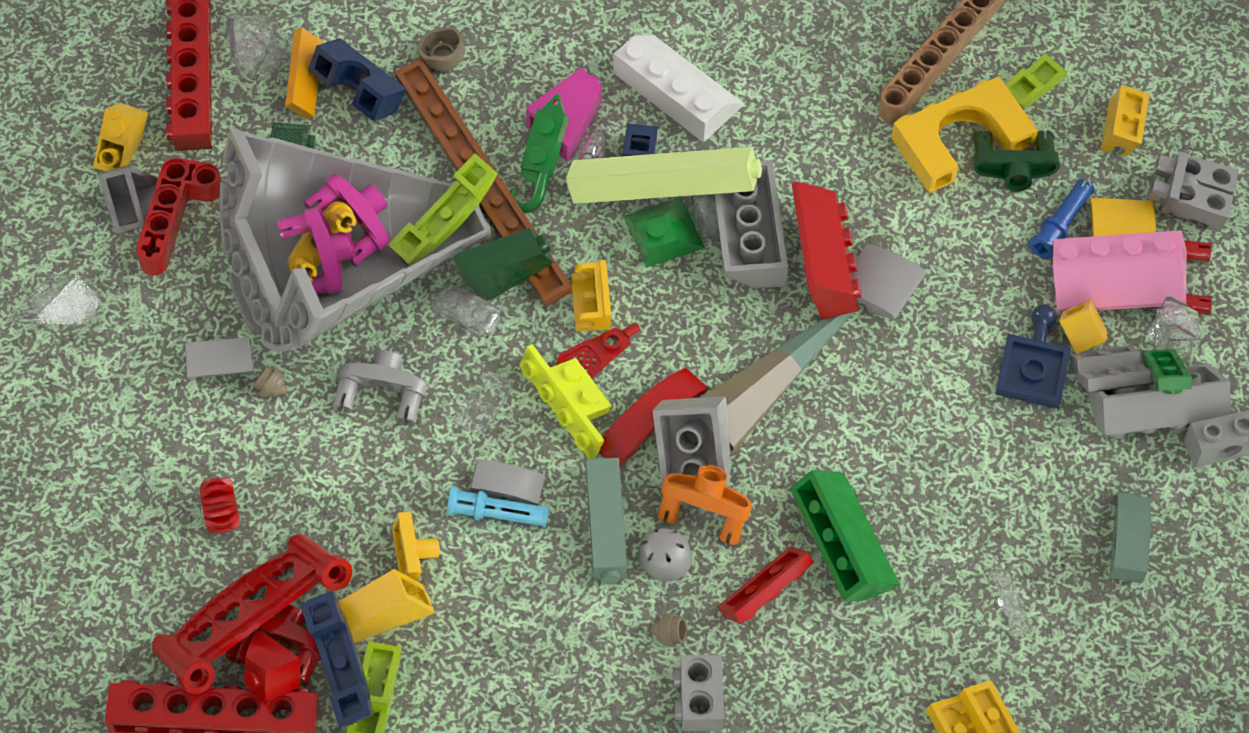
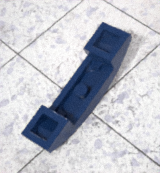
[300,591,373,729]

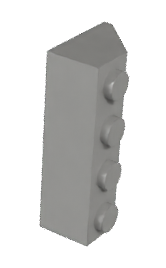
[714,160,788,289]
[1087,363,1231,438]

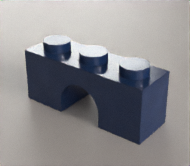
[308,38,406,121]

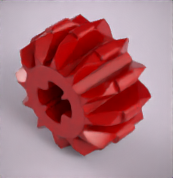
[199,477,240,534]

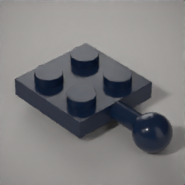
[995,304,1071,409]

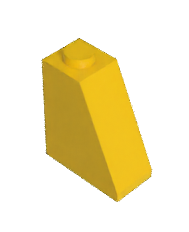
[338,569,435,643]

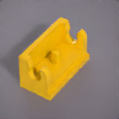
[1101,85,1150,156]
[571,260,611,332]

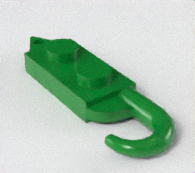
[509,93,569,213]

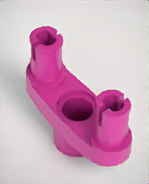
[303,174,390,267]
[277,207,355,295]

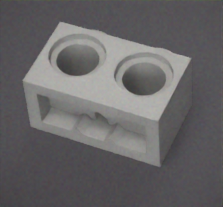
[673,655,724,731]

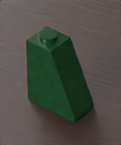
[453,228,553,300]

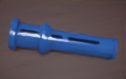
[1028,179,1095,259]

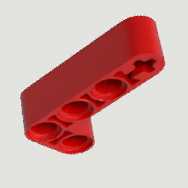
[136,158,222,275]

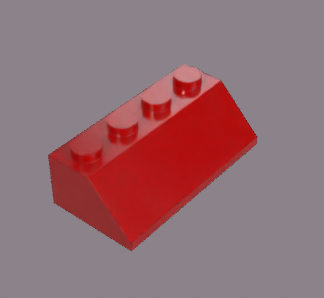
[791,181,862,320]

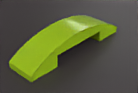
[388,153,497,266]

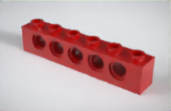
[166,0,212,151]
[104,680,320,733]

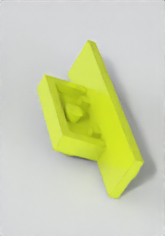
[519,344,612,459]

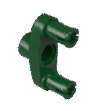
[973,130,1060,192]

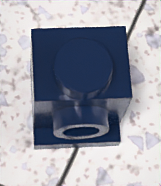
[622,123,658,157]

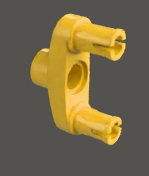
[287,201,356,282]

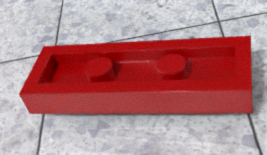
[717,546,814,624]

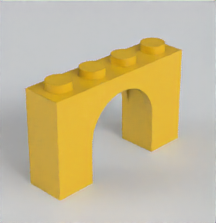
[891,76,1038,193]

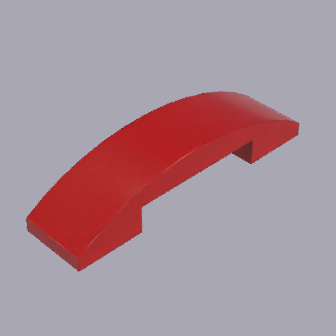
[599,367,709,466]

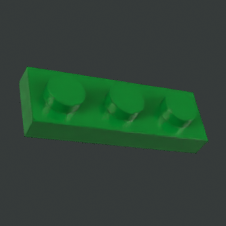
[1143,349,1192,394]

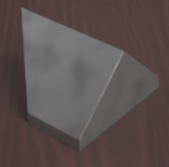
[98,165,158,234]

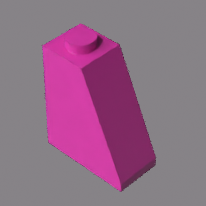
[526,67,602,162]

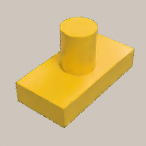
[391,512,440,581]

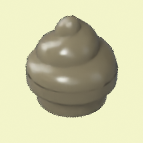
[253,365,287,398]
[650,613,687,647]

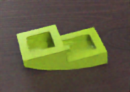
[1005,53,1067,109]

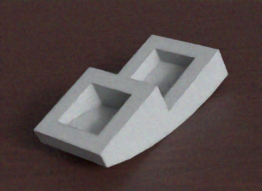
[469,459,545,506]

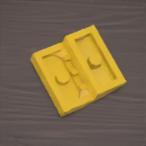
[1089,198,1156,237]
[926,680,1020,733]

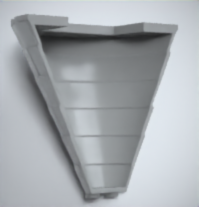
[219,128,491,352]

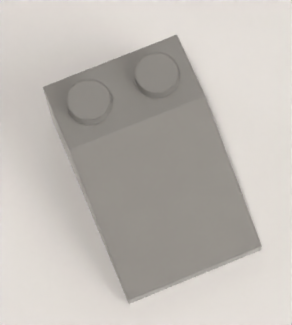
[653,396,730,505]

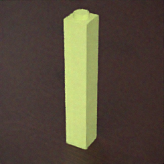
[566,147,762,204]

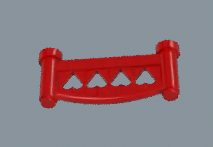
[152,534,352,694]

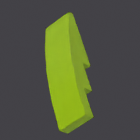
[346,641,402,733]

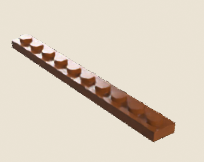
[395,58,573,307]

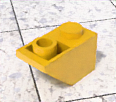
[93,103,148,171]

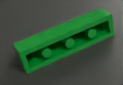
[790,470,900,601]

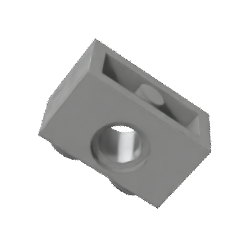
[1184,410,1249,468]

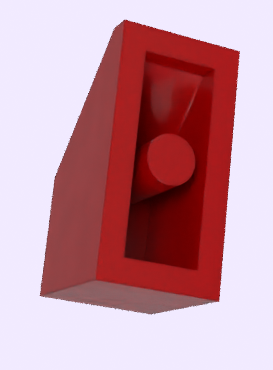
[244,630,300,701]

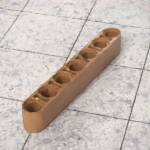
[878,0,1006,123]

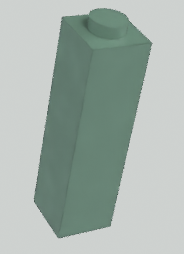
[586,458,627,584]

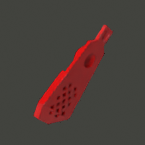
[557,322,641,379]

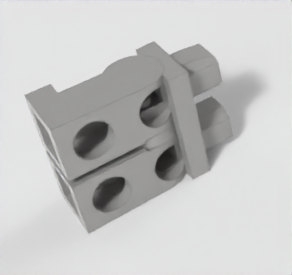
[1147,151,1239,232]

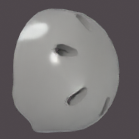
[638,528,692,582]

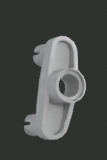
[332,350,428,425]

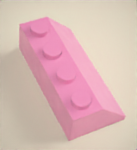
[1053,230,1187,312]

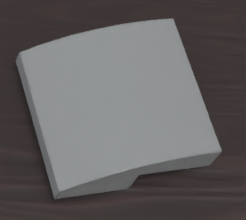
[853,243,926,319]
[1069,345,1152,392]

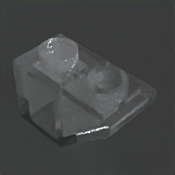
[1150,296,1202,354]

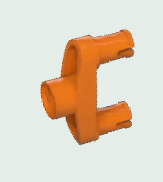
[657,465,752,545]

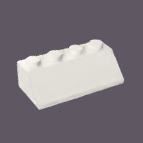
[613,35,744,142]

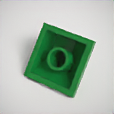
[623,197,705,268]

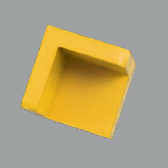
[1059,299,1108,353]

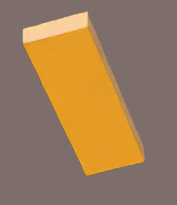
[285,27,323,119]

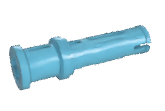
[447,486,549,528]

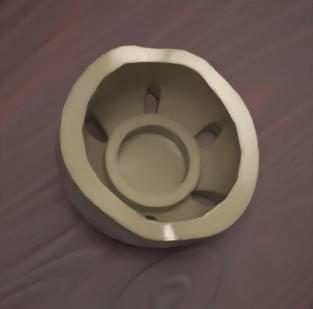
[417,27,466,72]

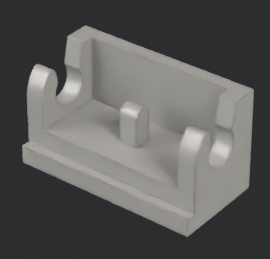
[185,337,254,380]

